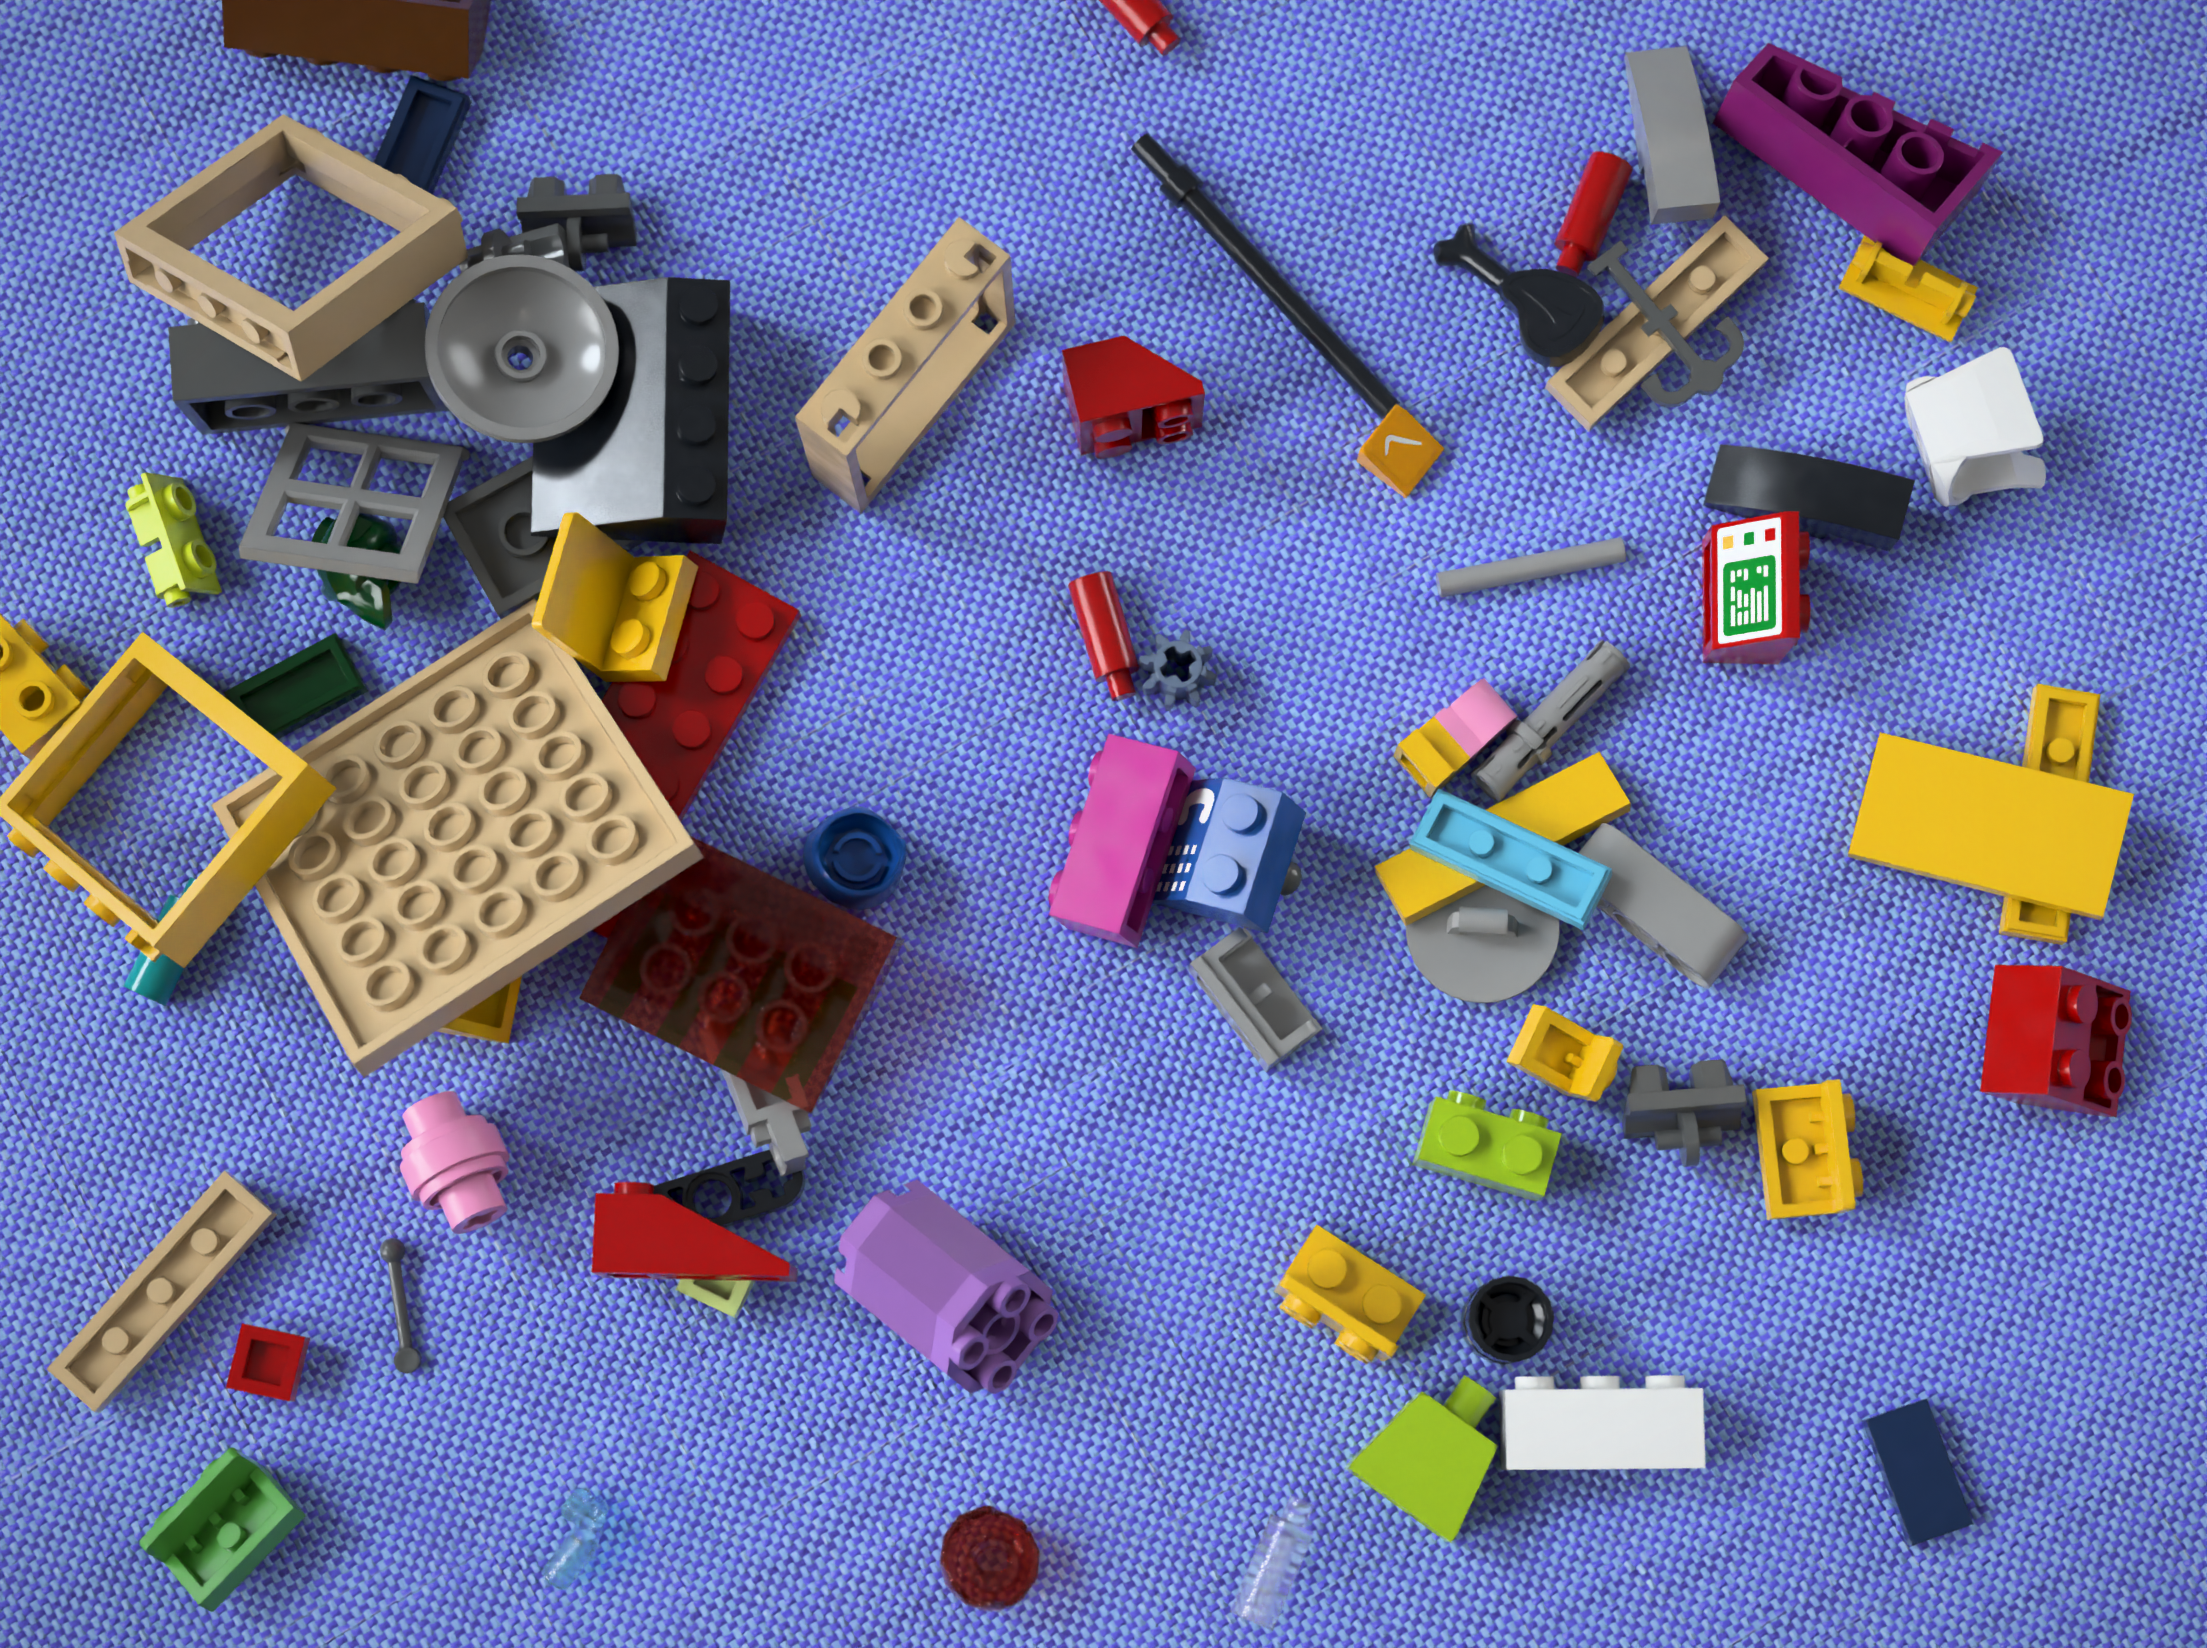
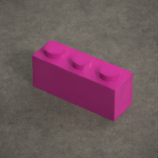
[1048,733,1196,948]

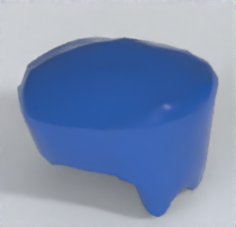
[803,806,907,910]

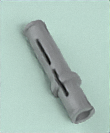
[1471,640,1630,802]

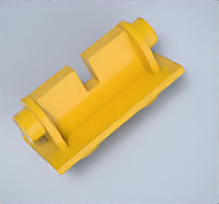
[1838,235,1978,343]

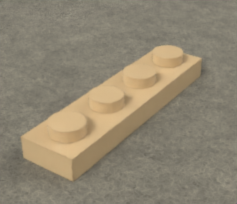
[1545,215,1769,432]
[47,1171,277,1413]

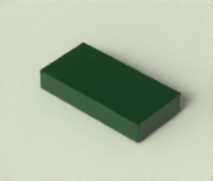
[223,633,368,739]

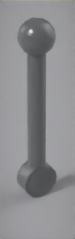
[380,1238,422,1373]

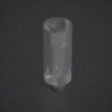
[1229,1495,1314,1631]

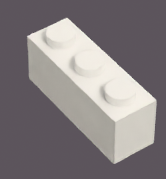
[1499,1375,1706,1470]

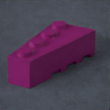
[1713,43,2003,268]

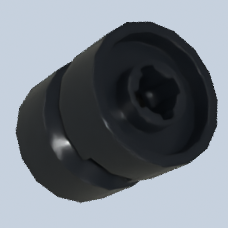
[1460,1276,1554,1365]

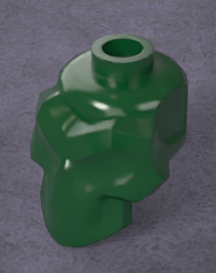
[312,513,402,631]

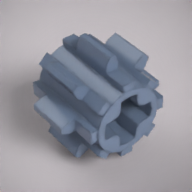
[1139,630,1217,711]

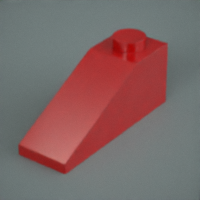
[592,1182,798,1282]

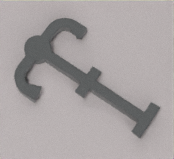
[1587,240,1744,408]

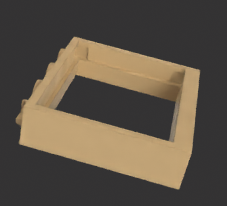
[114,114,468,382]
[795,217,1016,514]

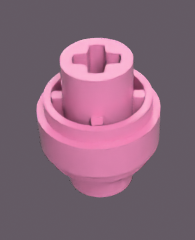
[400,1091,510,1234]

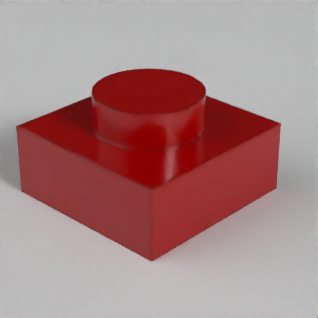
[226,1323,310,1402]

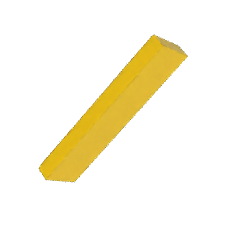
[1999,684,2101,945]
[1375,752,1631,926]

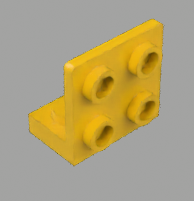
[532,512,698,682]
[1274,1224,1426,1365]

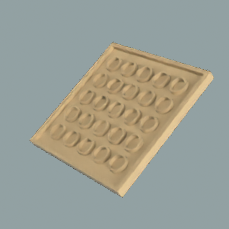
[211,598,703,1078]

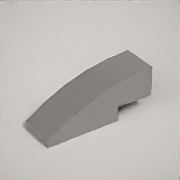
[1624,46,1720,225]

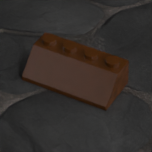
[222,0,491,81]

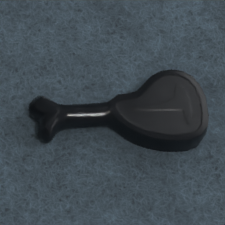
[1433,222,1605,367]

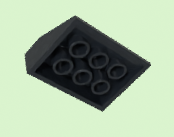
[531,277,730,544]

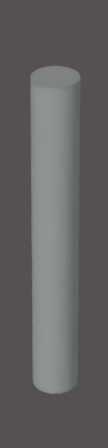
[1436,537,1626,598]

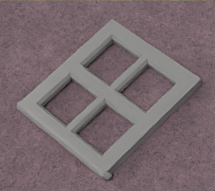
[239,423,470,584]

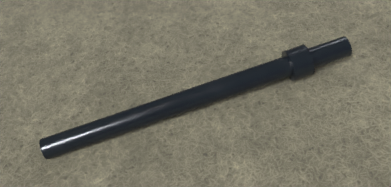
[1131,133,1400,420]

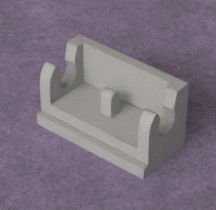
[1189,927,1323,1072]

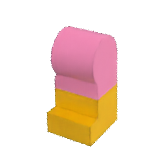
[1393,678,1518,799]

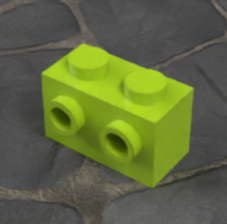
[1412,1090,1562,1202]

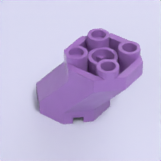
[834,1180,1058,1394]

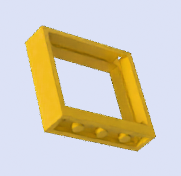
[0,632,337,968]

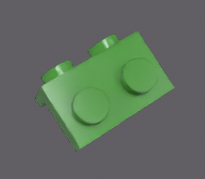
[139,1447,306,1613]

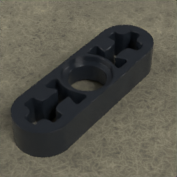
[654,1150,805,1228]

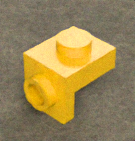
[1506,1004,1623,1102]

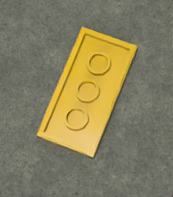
[1848,732,2134,920]

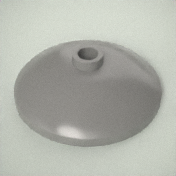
[425,254,619,443]

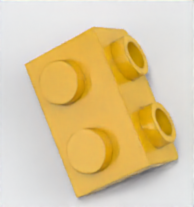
[1752,1079,1863,1220]

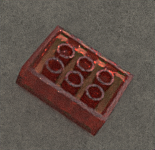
[579,832,905,1113]

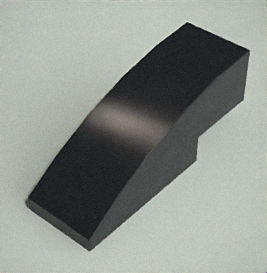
[1703,444,1915,551]

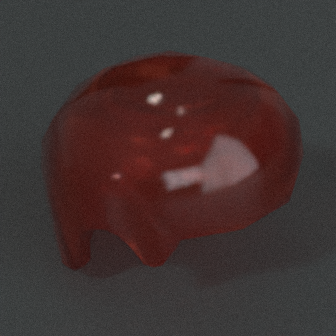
[939,1505,1040,1612]

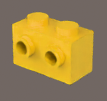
[0,613,91,760]

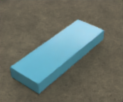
[1409,788,1613,931]

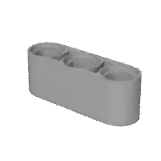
[1578,823,1748,989]

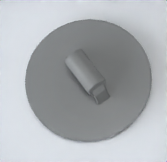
[1406,885,1560,1003]

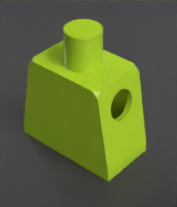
[1345,1375,1497,1543]

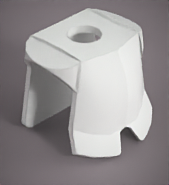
[1905,347,2046,507]

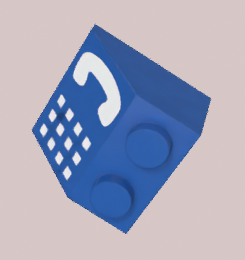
[1152,778,1306,933]

